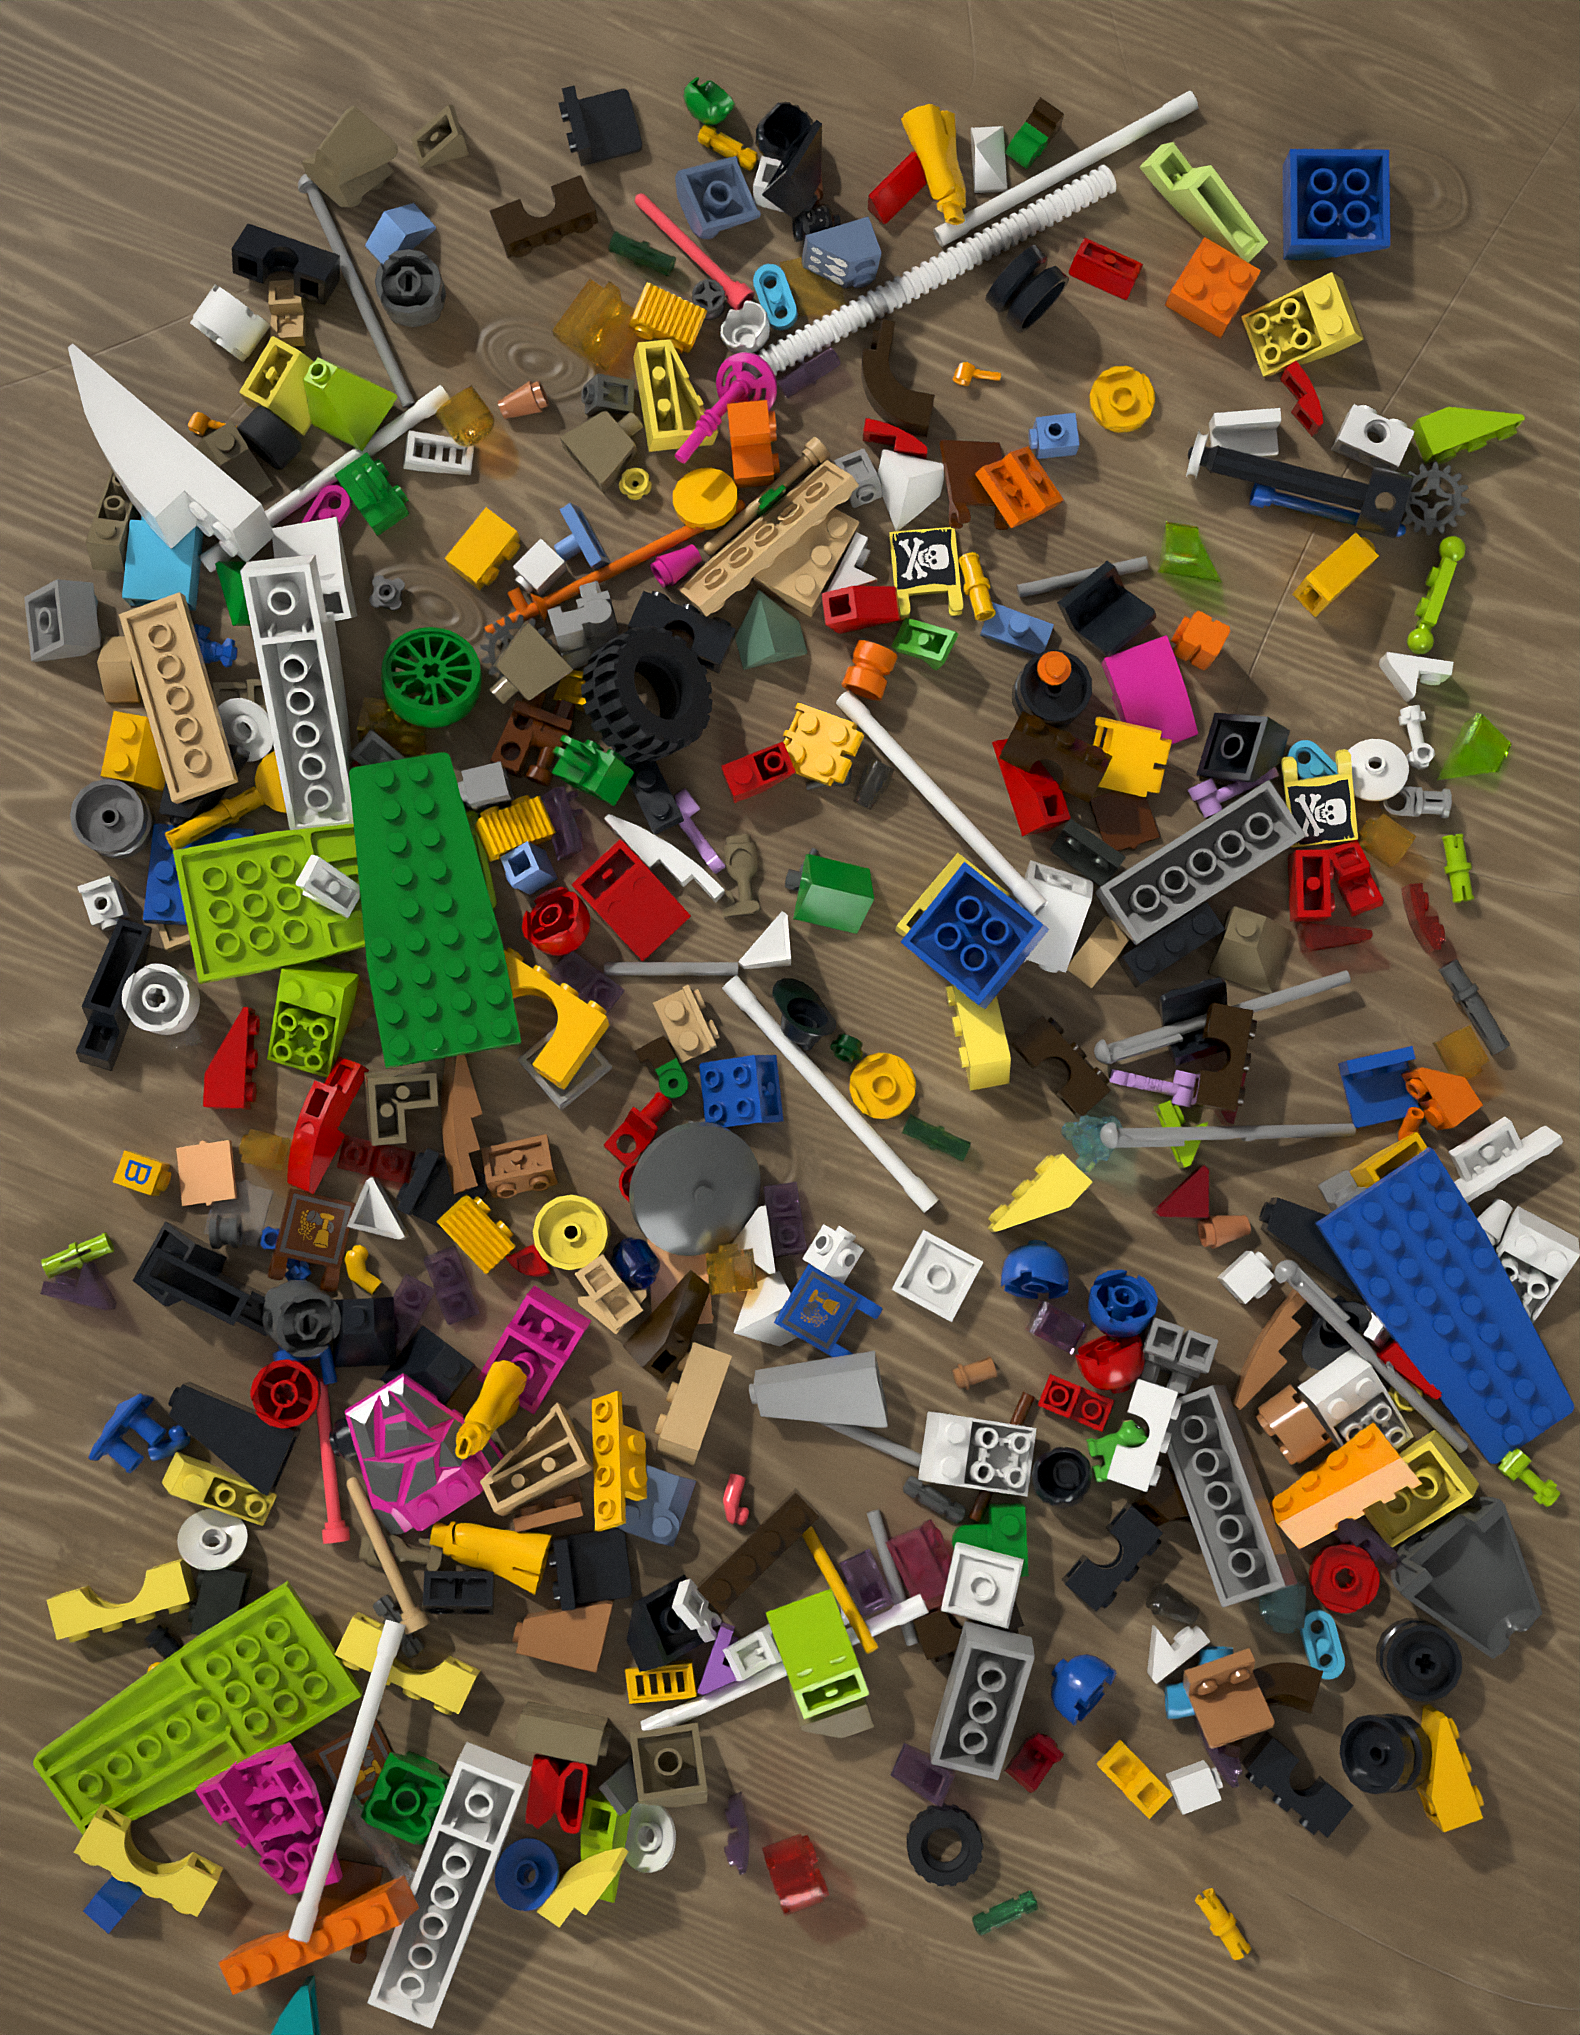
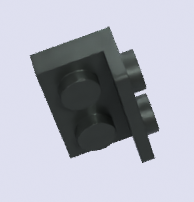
[1050,819,1126,887]

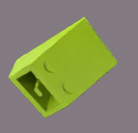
[267,961,359,1078]
[766,1588,870,1719]

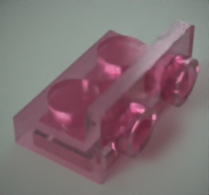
[885,1519,952,1601]

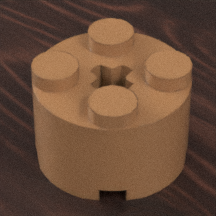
[1255,1384,1332,1465]

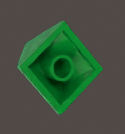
[793,854,874,934]

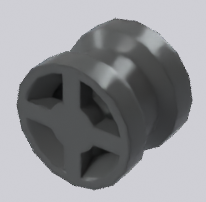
[692,279,725,320]
[209,1214,243,1249]

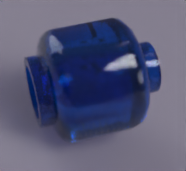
[610,1237,660,1288]

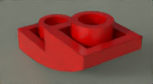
[1038,1374,1116,1432]

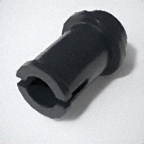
[144,1624,182,1659]

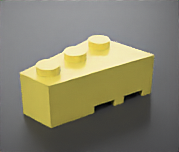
[633,339,718,452]
[945,984,1011,1091]

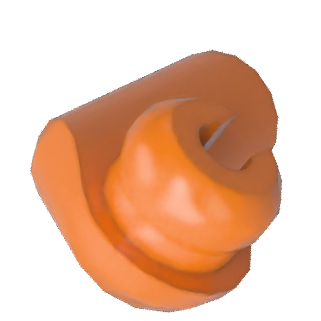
[1398,1107,1424,1141]

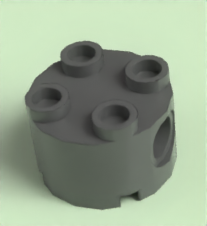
[375,249,446,327]
[261,1280,341,1357]

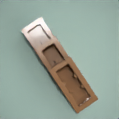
[441,1054,482,1194]
[1231,1289,1307,1410]

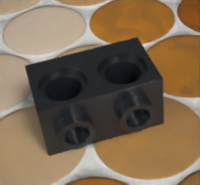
[423,1571,495,1615]

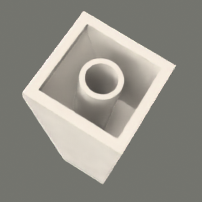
[1016,860,1093,973]

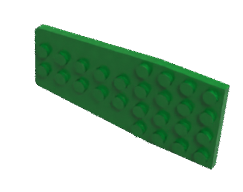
[349,752,521,1069]

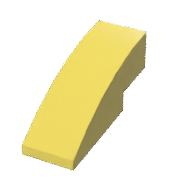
[537,1847,629,1928]

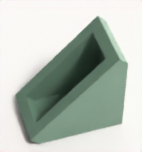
[735,590,807,670]

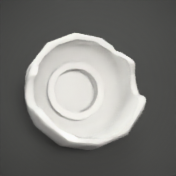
[721,301,770,353]

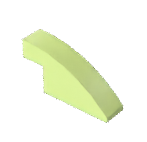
[1139,142,1268,263]

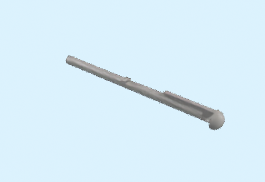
[298,174,415,408]
[1094,970,1351,1064]
[1100,1122,1356,1149]
[1274,1260,1469,1453]

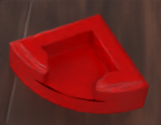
[506,1244,551,1277]

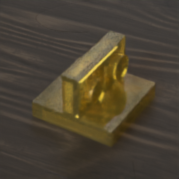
[552,279,635,371]

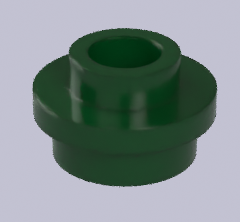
[830,1034,863,1063]

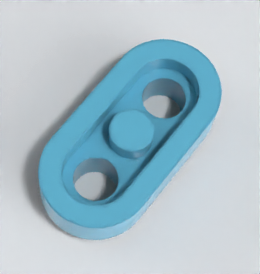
[753,264,798,330]
[1287,740,1338,779]
[1299,1609,1345,1679]

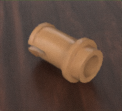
[952,1356,998,1390]

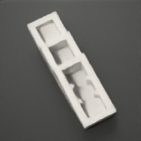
[604,814,725,903]
[723,1584,863,1682]

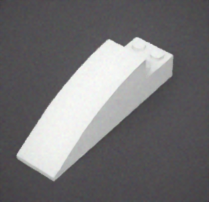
[68,344,275,563]
[240,554,353,830]
[368,1742,532,2029]

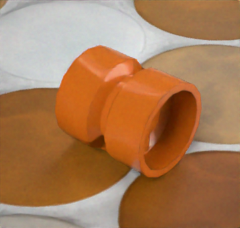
[841,640,898,701]

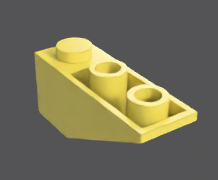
[162,1452,277,1526]

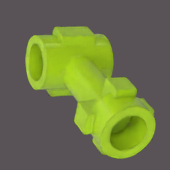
[1498,1448,1560,1507]

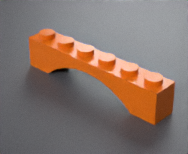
[218,1876,419,1995]

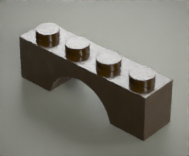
[1131,1468,1210,1574]
[697,1488,820,1614]

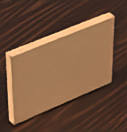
[646,1239,714,1324]

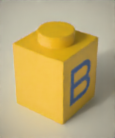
[113,1150,171,1196]

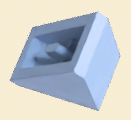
[365,203,436,264]

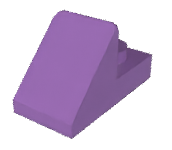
[697,1622,738,1695]

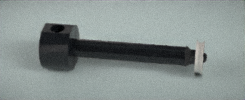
[1186,429,1413,539]

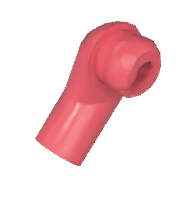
[723,1474,749,1526]

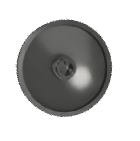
[629,1122,761,1256]

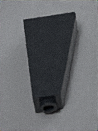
[1259,1197,1366,1303]
[168,1382,301,1496]

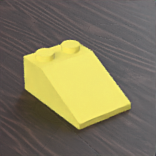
[1364,1430,1479,1549]

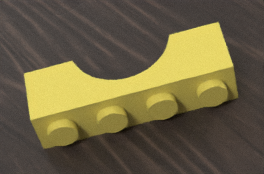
[47,1558,198,1643]
[335,1612,481,1715]
[74,1803,223,1917]

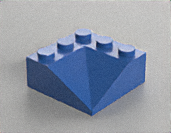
[1283,149,1390,260]
[901,862,1049,1009]

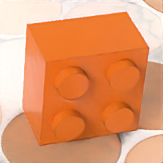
[1165,237,1261,339]

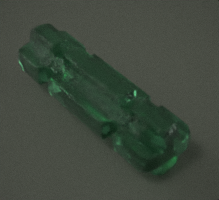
[972,1891,1039,1936]

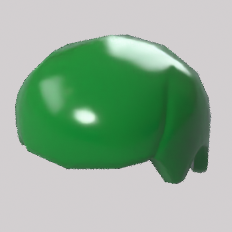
[683,77,735,125]

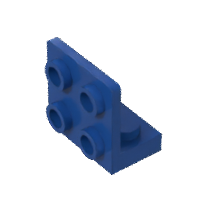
[1338,1046,1419,1128]
[699,1055,784,1128]

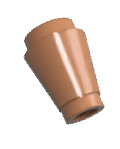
[498,381,549,420]
[1197,1215,1251,1249]

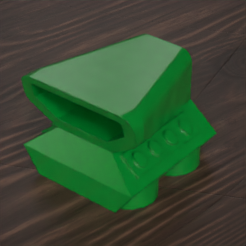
[360,1751,451,1845]

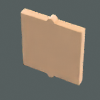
[176,1140,237,1206]

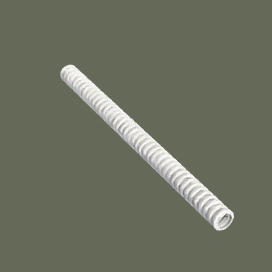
[743,165,1116,379]

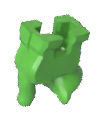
[1086,1420,1156,1483]

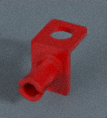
[604,1092,673,1166]

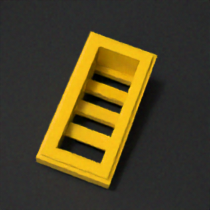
[625,1659,697,1704]

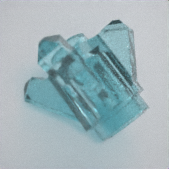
[1061,1116,1123,1172]

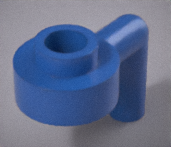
[273,1344,338,1385]

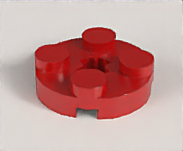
[1309,1542,1380,1613]

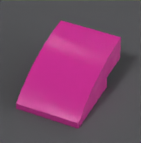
[1101,635,1198,745]
[477,1285,592,1415]

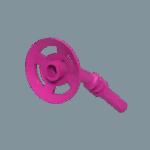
[674,352,777,464]

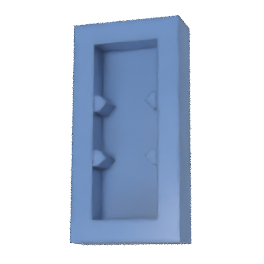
[554,503,611,570]
[980,602,1054,656]

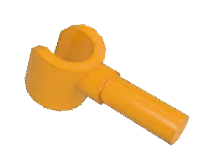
[953,362,1001,386]
[188,412,237,436]

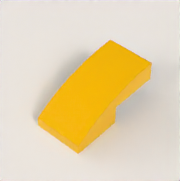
[1096,1739,1173,1819]

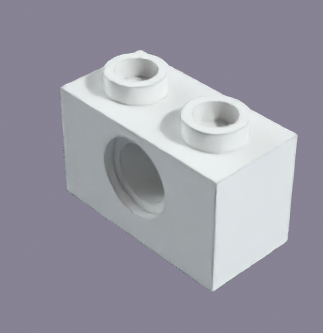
[1331,404,1415,471]

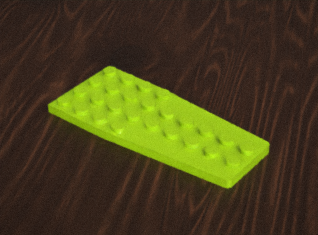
[173,811,497,984]
[33,1581,363,1835]

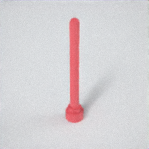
[635,193,755,310]
[316,1378,351,1544]

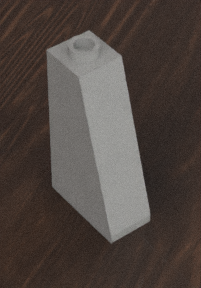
[749,1351,888,1428]

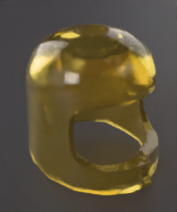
[434,385,494,447]

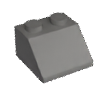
[24,579,101,662]

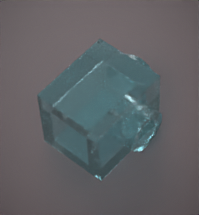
[1259,1582,1306,1633]

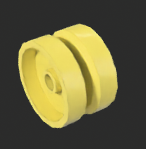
[533,1195,611,1270]

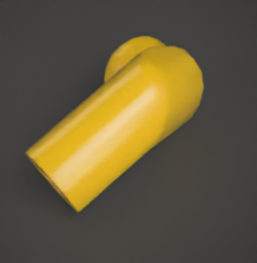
[345,1245,382,1295]

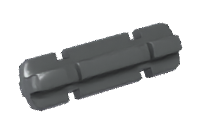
[903,1476,966,1524]
[373,1595,424,1659]

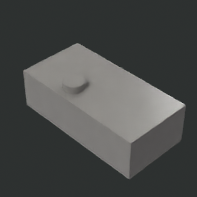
[930,1621,1035,1780]

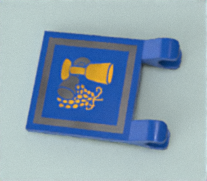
[774,1264,883,1357]

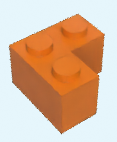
[727,400,780,488]

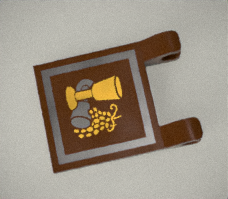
[267,1188,356,1292]
[299,1719,393,1818]

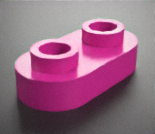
[301,485,352,528]

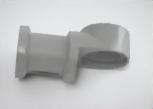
[1379,786,1452,818]

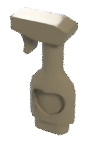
[722,834,760,919]
[359,1533,444,1571]

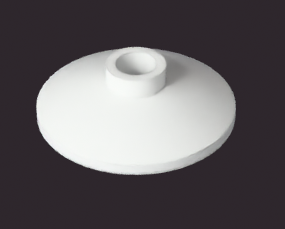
[217,698,274,762]
[1348,739,1409,801]
[177,1509,248,1570]
[625,1802,676,1873]

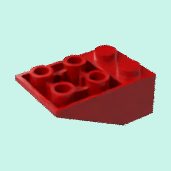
[571,839,691,962]

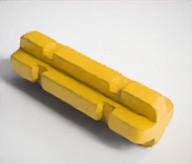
[698,124,758,170]

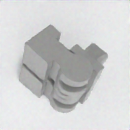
[547,581,619,669]
[1136,1318,1218,1397]

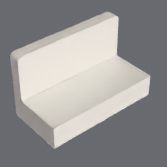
[1209,408,1281,458]

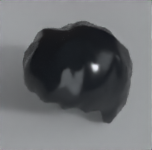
[755,102,813,161]
[1031,1447,1092,1509]

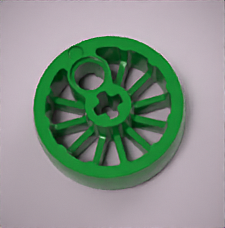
[381,627,482,728]

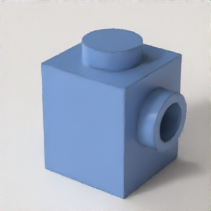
[1028,413,1079,459]
[500,841,557,895]

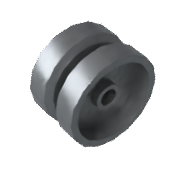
[70,779,156,859]

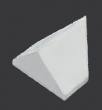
[878,449,945,531]
[738,911,791,969]
[347,1177,409,1240]
[734,1271,798,1347]

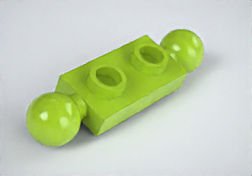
[1407,536,1466,655]

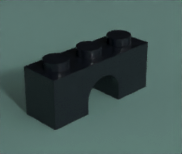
[232,223,340,305]
[628,590,736,673]
[1117,902,1225,988]
[1061,1502,1163,1611]
[1241,1731,1354,1838]

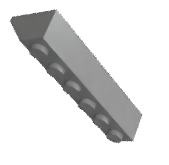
[1095,780,1306,945]
[1166,1385,1298,1608]

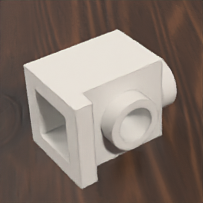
[78,876,130,931]

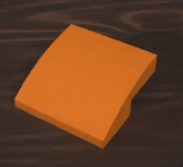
[975,446,1064,528]

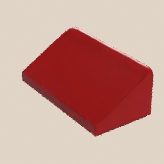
[868,151,927,224]
[1068,238,1144,300]

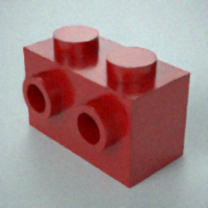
[1288,849,1335,922]

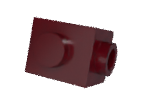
[1004,1733,1064,1793]

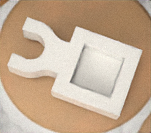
[672,1578,722,1643]

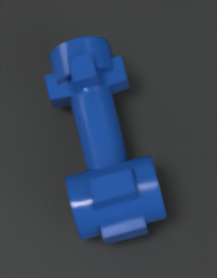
[260,1226,312,1281]

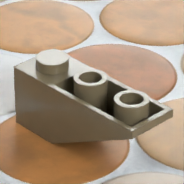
[86,470,139,573]

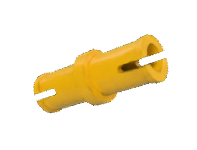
[958,552,996,621]
[1195,1888,1251,1960]

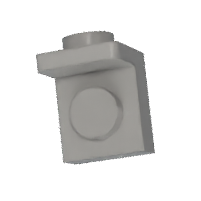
[834,448,883,508]
[1318,1170,1366,1212]

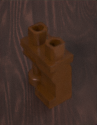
[490,692,576,787]

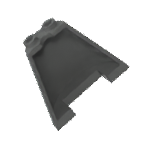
[1391,1497,1543,1659]

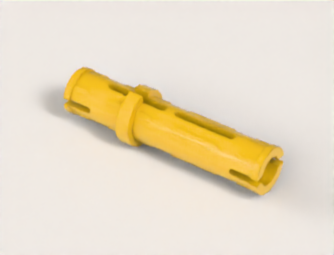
[165,786,264,850]

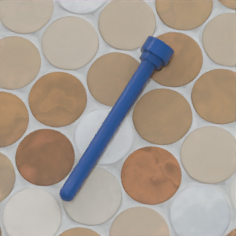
[1249,483,1406,537]

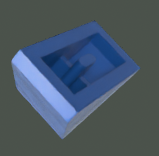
[83,1876,144,1934]

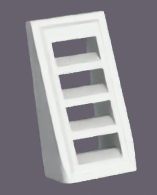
[403,430,474,475]

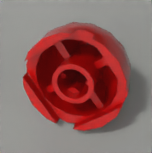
[522,887,591,956]
[1075,1334,1145,1394]
[250,1359,321,1429]

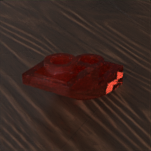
[1401,883,1445,953]
[337,1135,416,1184]

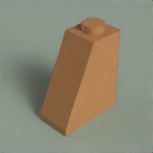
[512,1599,615,1673]

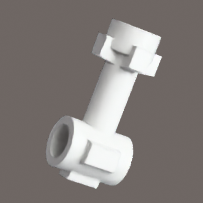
[1398,705,1435,770]

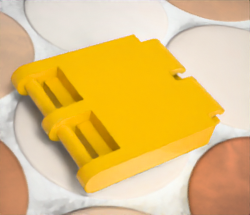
[783,703,864,787]
[1093,717,1172,798]

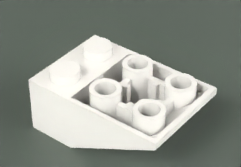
[272,517,358,621]
[1493,1206,1580,1324]
[1297,1348,1414,1449]
[918,1412,1037,1497]

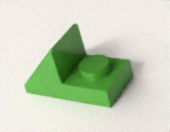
[891,618,959,671]

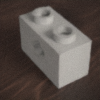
[458,762,515,814]

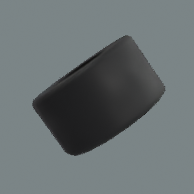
[237,406,302,470]

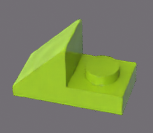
[1153,1100,1208,1169]

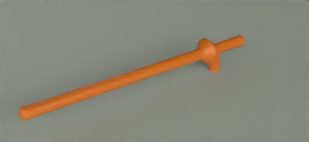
[484,499,746,634]

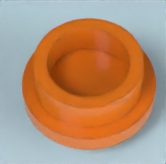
[1037,651,1071,685]

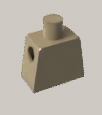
[560,411,643,494]
[489,622,573,704]

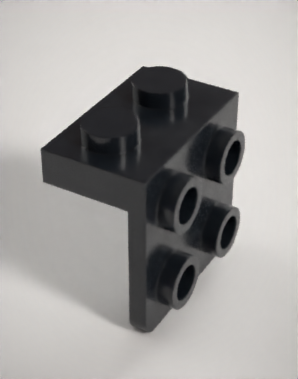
[558,85,642,166]
[1057,561,1157,656]
[1159,977,1227,1066]
[396,1148,488,1229]
[549,1528,632,1611]

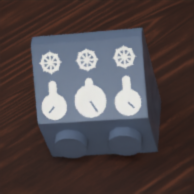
[801,216,882,289]

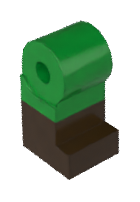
[1005,97,1064,169]
[634,1035,689,1099]

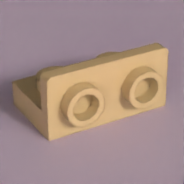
[653,985,720,1064]

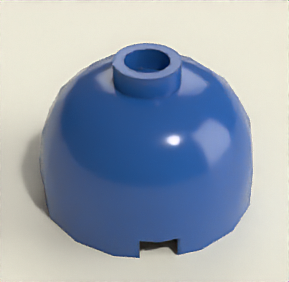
[1001,1240,1069,1299]
[1088,1269,1158,1339]
[1051,1654,1117,1726]

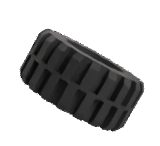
[581,625,713,762]

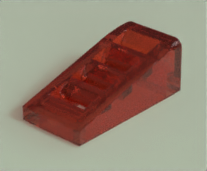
[1296,923,1373,953]

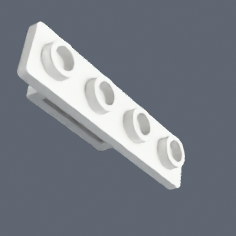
[1448,1117,1563,1204]

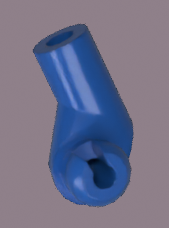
[148,1425,191,1462]

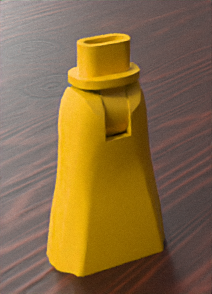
[901,104,966,225]
[455,1360,527,1459]
[429,1521,553,1595]

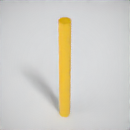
[802,1526,878,1654]

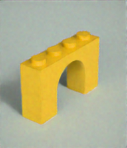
[504,947,610,1090]

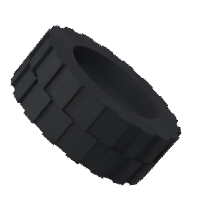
[906,1803,983,1887]

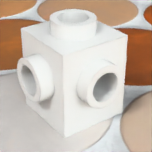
[802,1224,864,1284]

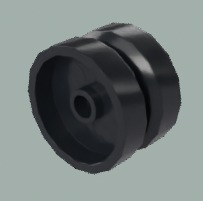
[985,245,1069,333]
[1012,650,1092,730]
[1376,1618,1462,1702]
[1340,1713,1432,1794]

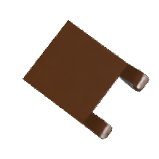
[939,440,1009,530]
[316,1858,384,1964]

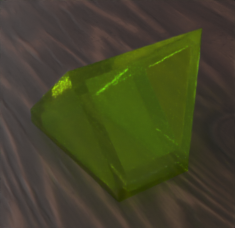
[1158,522,1222,582]
[1436,713,1512,781]

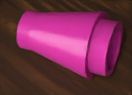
[650,544,702,587]

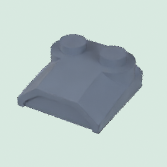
[675,156,761,239]
[616,1464,697,1547]

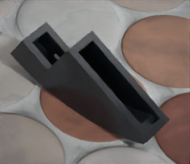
[76,918,152,1071]
[140,1247,267,1336]

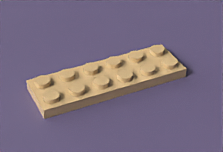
[677,460,859,617]
[119,592,239,804]

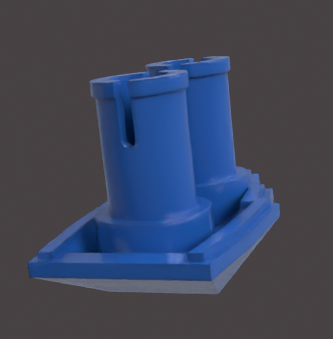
[88,1393,167,1473]

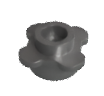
[369,575,405,611]

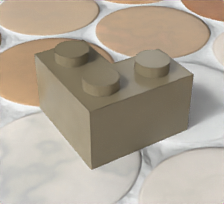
[364,1067,438,1146]

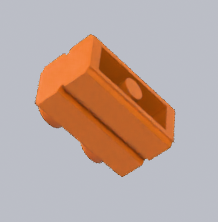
[1170,610,1230,671]

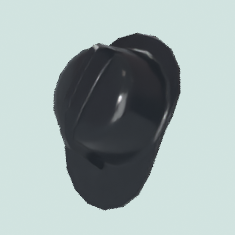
[772,978,836,1051]
[1302,1295,1370,1370]

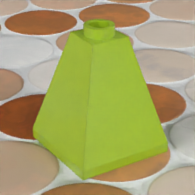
[303,357,398,451]

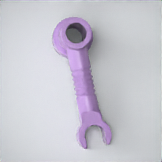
[1187,767,1279,818]
[674,788,726,874]
[1110,1069,1196,1108]

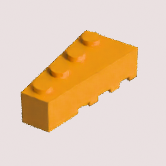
[1269,1422,1422,1549]

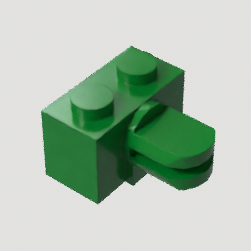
[334,452,409,536]
[552,735,634,806]
[951,1502,1029,1577]

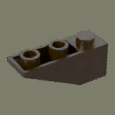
[623,1270,712,1382]

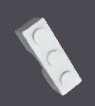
[1107,1378,1182,1492]

